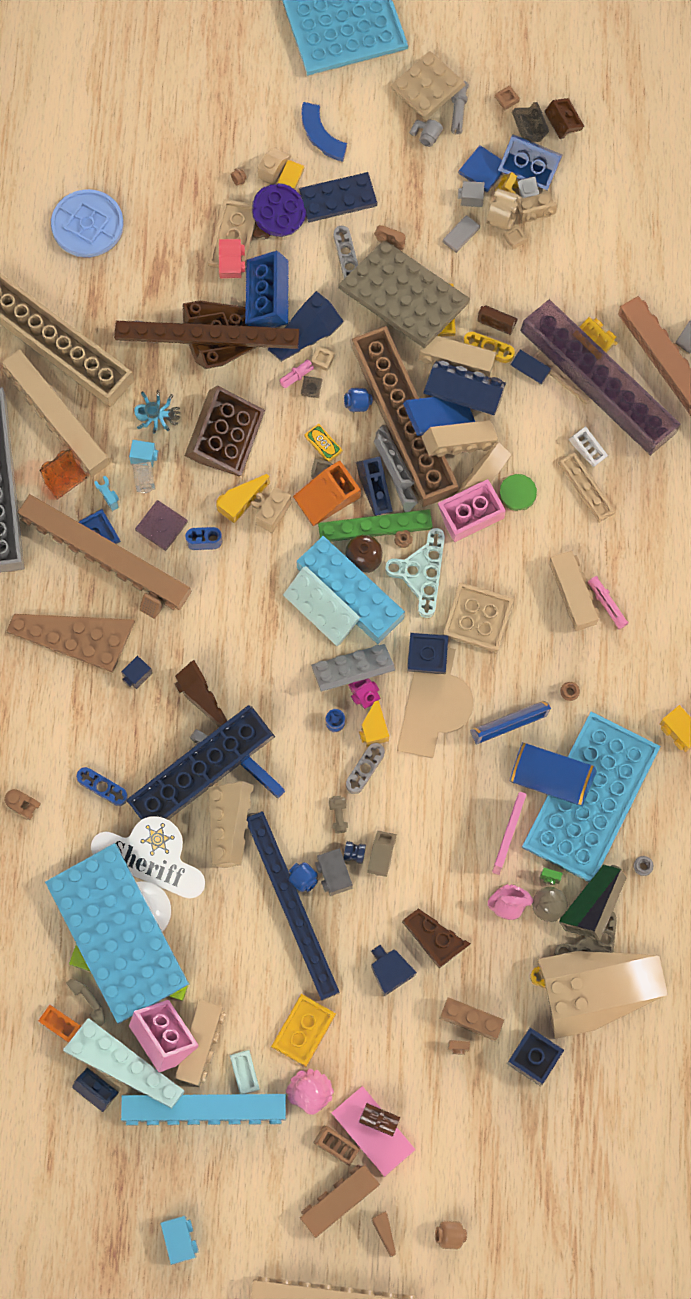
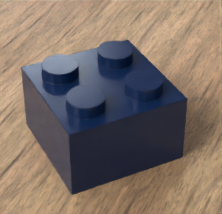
[507,1028,564,1087]

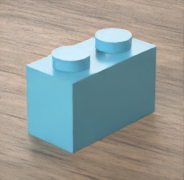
[161,1216,199,1265]

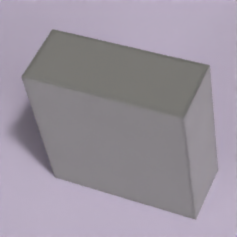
[518,176,539,198]

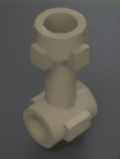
[329,795,348,833]

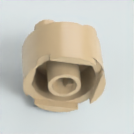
[487,189,522,230]

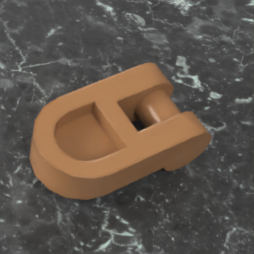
[374,225,406,250]
[5,789,41,820]

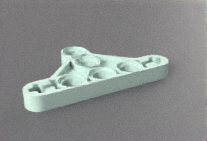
[385,528,445,618]

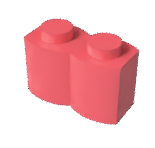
[219,239,245,278]

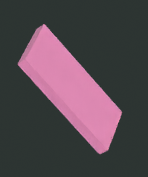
[492,792,526,875]
[332,1086,416,1177]

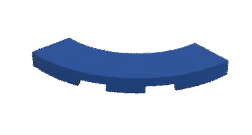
[302,102,347,162]

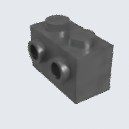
[315,848,353,896]

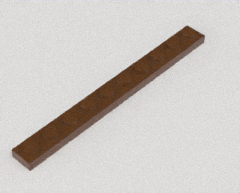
[114,320,300,349]

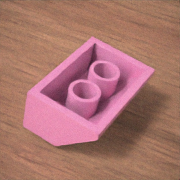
[438,479,506,542]
[129,1000,199,1072]

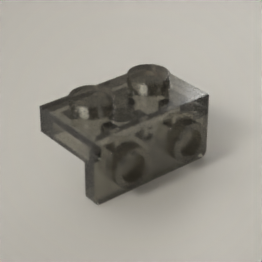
[512,102,549,142]

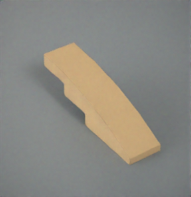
[455,441,511,495]

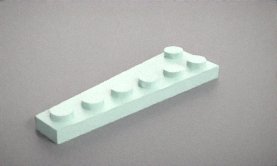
[63,1018,184,1108]

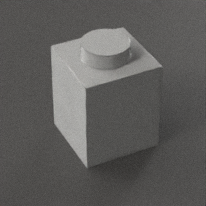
[458,181,484,207]

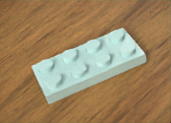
[283,567,360,646]

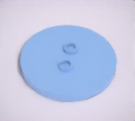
[51,189,124,257]

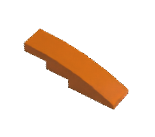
[38,1005,81,1043]

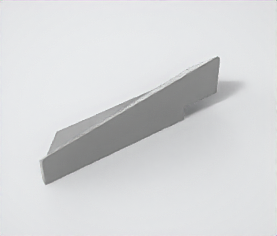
[374,425,418,512]

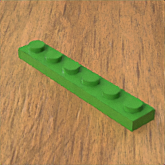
[318,509,433,542]

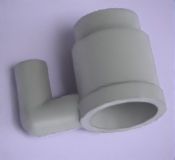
[409,119,443,147]

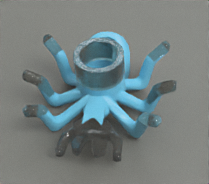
[134,390,180,434]

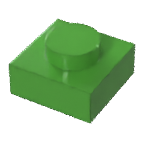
[540,867,563,885]

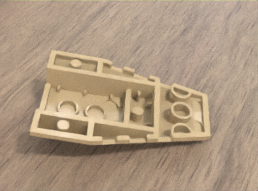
[538,951,668,1039]

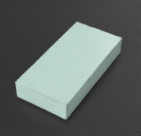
[230,1050,260,1094]

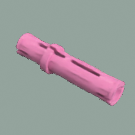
[587,576,629,629]

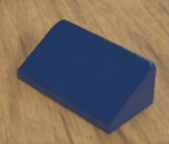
[72,1067,119,1112]

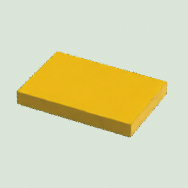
[271,994,336,1067]

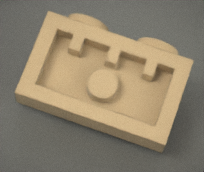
[517,191,557,222]

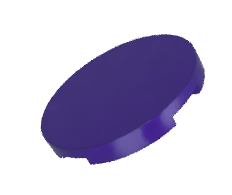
[252,183,306,237]

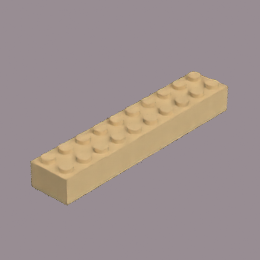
[0,273,134,407]

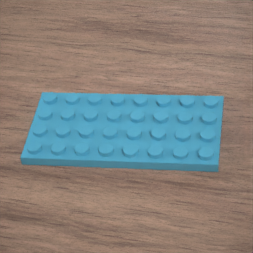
[521,712,661,882]
[45,843,189,1024]

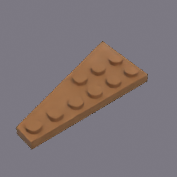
[6,614,135,673]

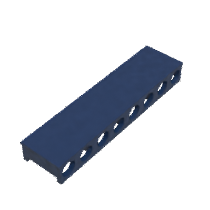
[126,705,275,820]

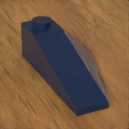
[268,291,344,362]

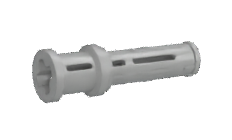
[451,81,469,134]

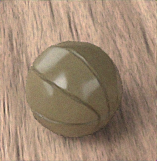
[532,887,567,922]

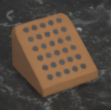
[140,593,162,619]

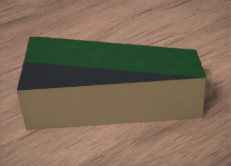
[559,864,626,940]

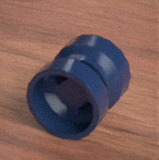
[343,841,366,864]

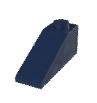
[356,456,393,516]

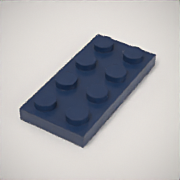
[299,172,378,223]

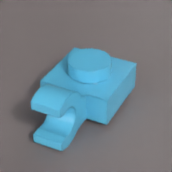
[94,476,119,511]

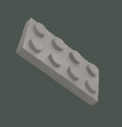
[311,644,395,692]

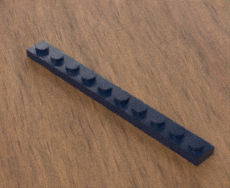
[246,811,340,1001]

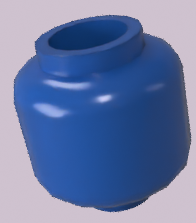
[344,388,372,412]
[289,862,318,892]

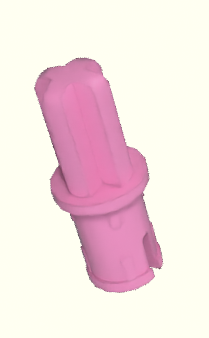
[279,360,314,388]

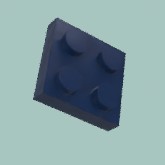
[407,633,448,674]

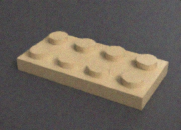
[208,199,255,273]

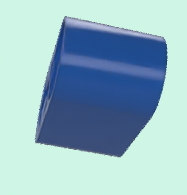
[185,527,222,550]

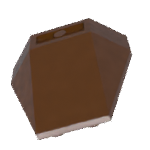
[182,301,256,369]

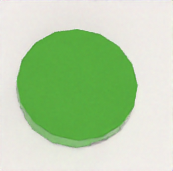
[500,474,537,511]

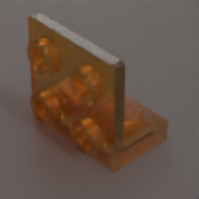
[39,448,87,500]

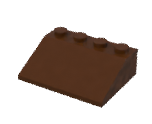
[184,386,265,476]

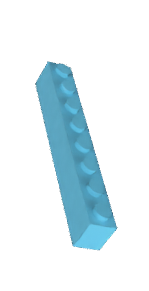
[121,1094,286,1126]

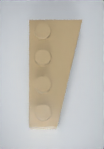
[208,781,254,868]

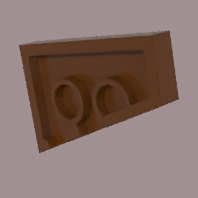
[402,908,471,969]

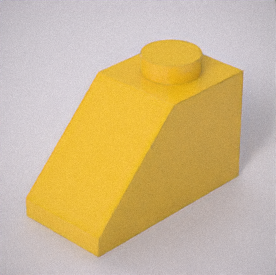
[359,700,390,747]

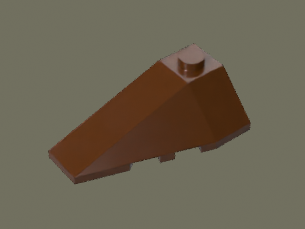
[174,660,227,727]

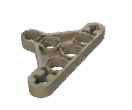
[554,912,617,955]

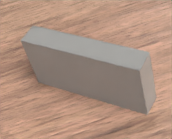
[443,215,480,253]

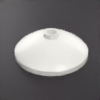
[136,881,171,932]

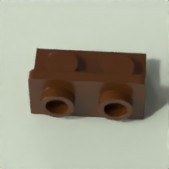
[544,98,585,139]
[477,305,518,335]

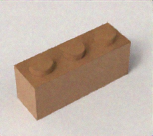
[439,997,504,1041]

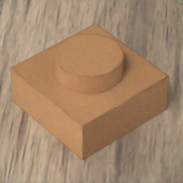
[495,85,520,110]
[448,1040,470,1055]

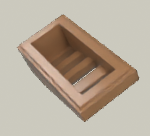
[313,1125,360,1166]
[371,1211,396,1257]

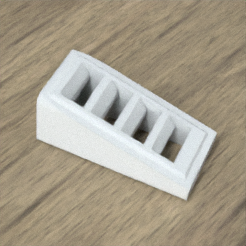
[568,426,608,467]

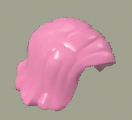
[488,884,534,920]
[286,1069,334,1115]

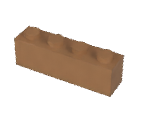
[300,1164,380,1238]

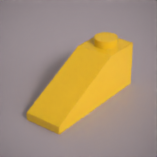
[216,474,270,524]

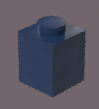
[121,655,153,689]

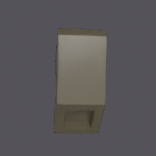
[367,830,397,877]

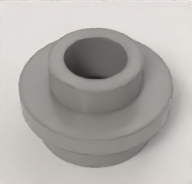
[634,856,654,876]

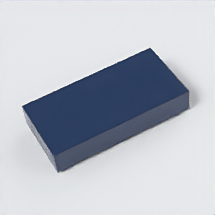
[511,349,552,385]

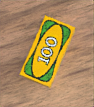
[304,424,343,462]

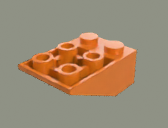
[293,461,361,527]

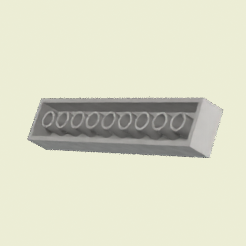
[0,387,25,573]

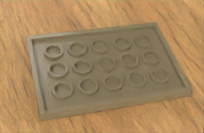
[339,240,470,348]

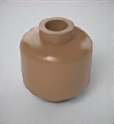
[435,1221,467,1249]

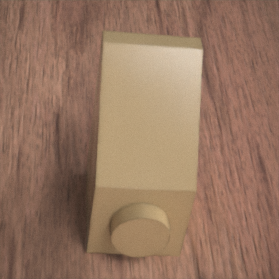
[257,148,291,185]

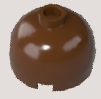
[345,535,383,573]

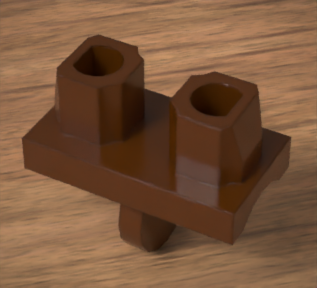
[359,1103,401,1137]

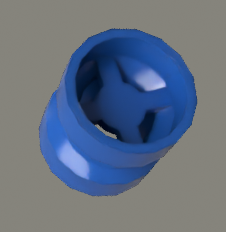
[326,709,345,732]

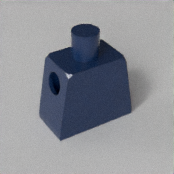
[371,945,416,997]

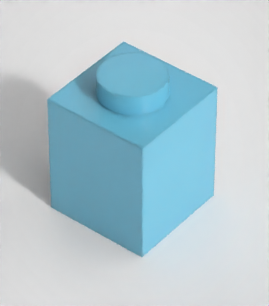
[129,440,158,467]

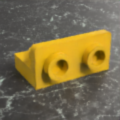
[574,317,618,358]

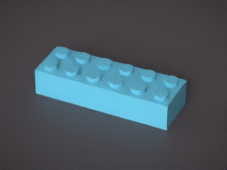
[296,536,405,644]

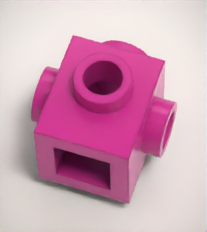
[348,678,381,709]

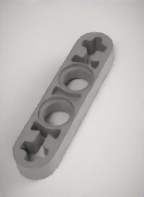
[334,226,358,279]

